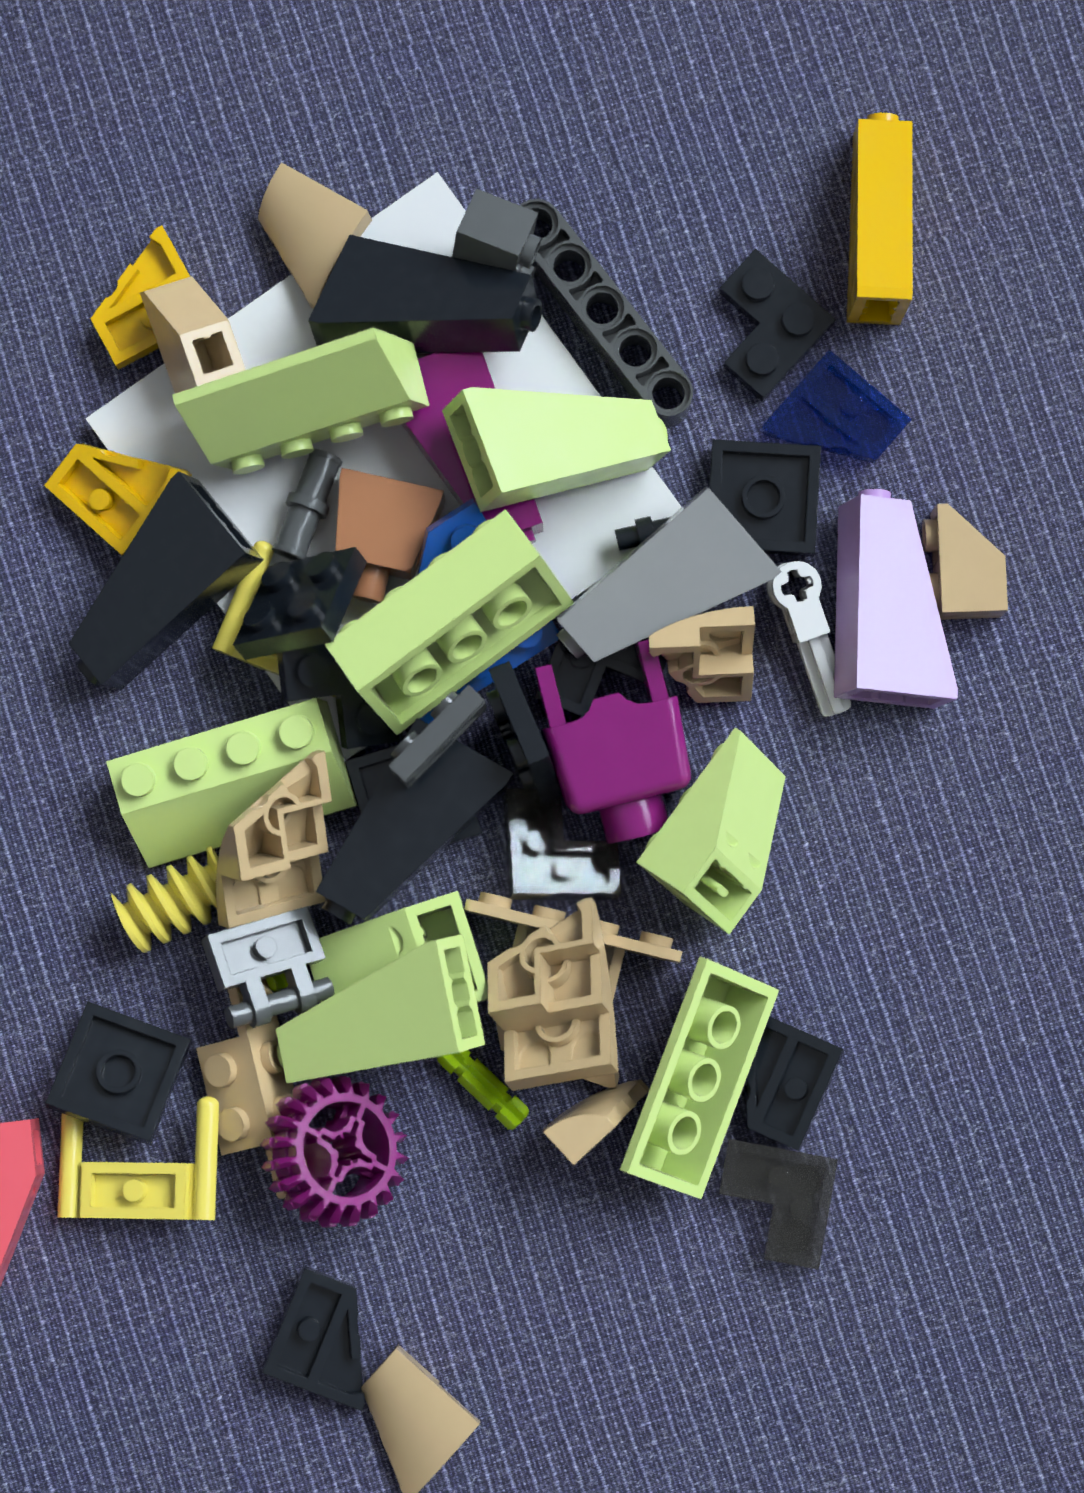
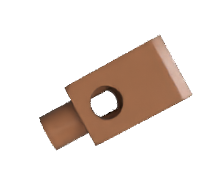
[335,468,445,604]

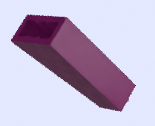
[402,352,543,544]

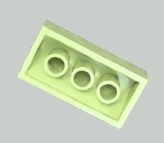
[172,327,429,475]
[325,509,574,735]
[106,698,358,868]
[620,957,779,1199]

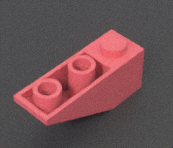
[0,1118,45,1287]

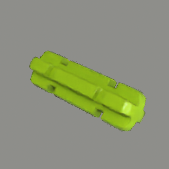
[437,1050,529,1130]

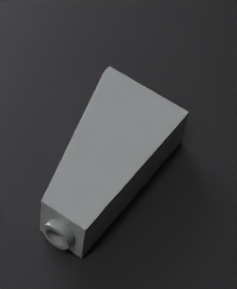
[556,487,781,662]

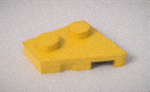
[90,225,190,370]
[44,444,192,555]

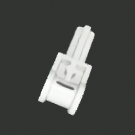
[766,561,851,717]

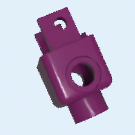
[534,640,691,844]

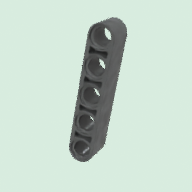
[520,199,693,427]

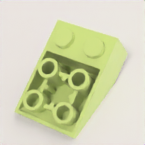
[637,728,786,934]
[310,891,488,1003]

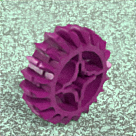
[260,1076,409,1228]

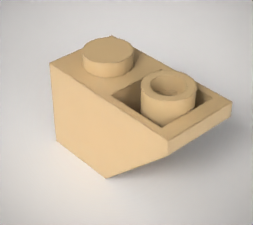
[140,276,246,394]
[922,504,1008,620]

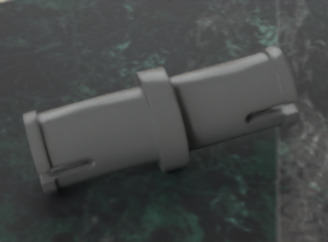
[272,449,343,561]

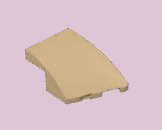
[216,750,332,928]
[487,897,618,1091]

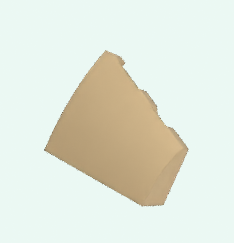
[258,162,372,309]
[649,606,755,703]
[543,1079,649,1165]
[361,1344,480,1493]

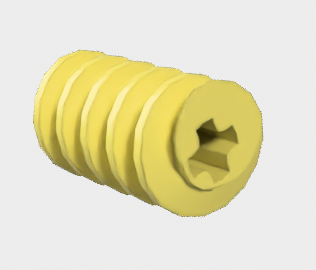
[111,846,218,953]

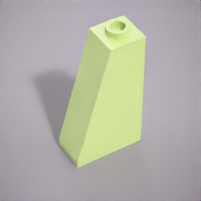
[442,387,671,512]
[276,934,485,1083]

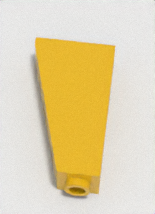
[847,113,913,325]

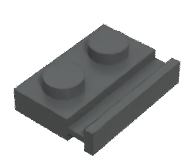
[389,685,486,789]

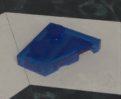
[760,349,912,464]

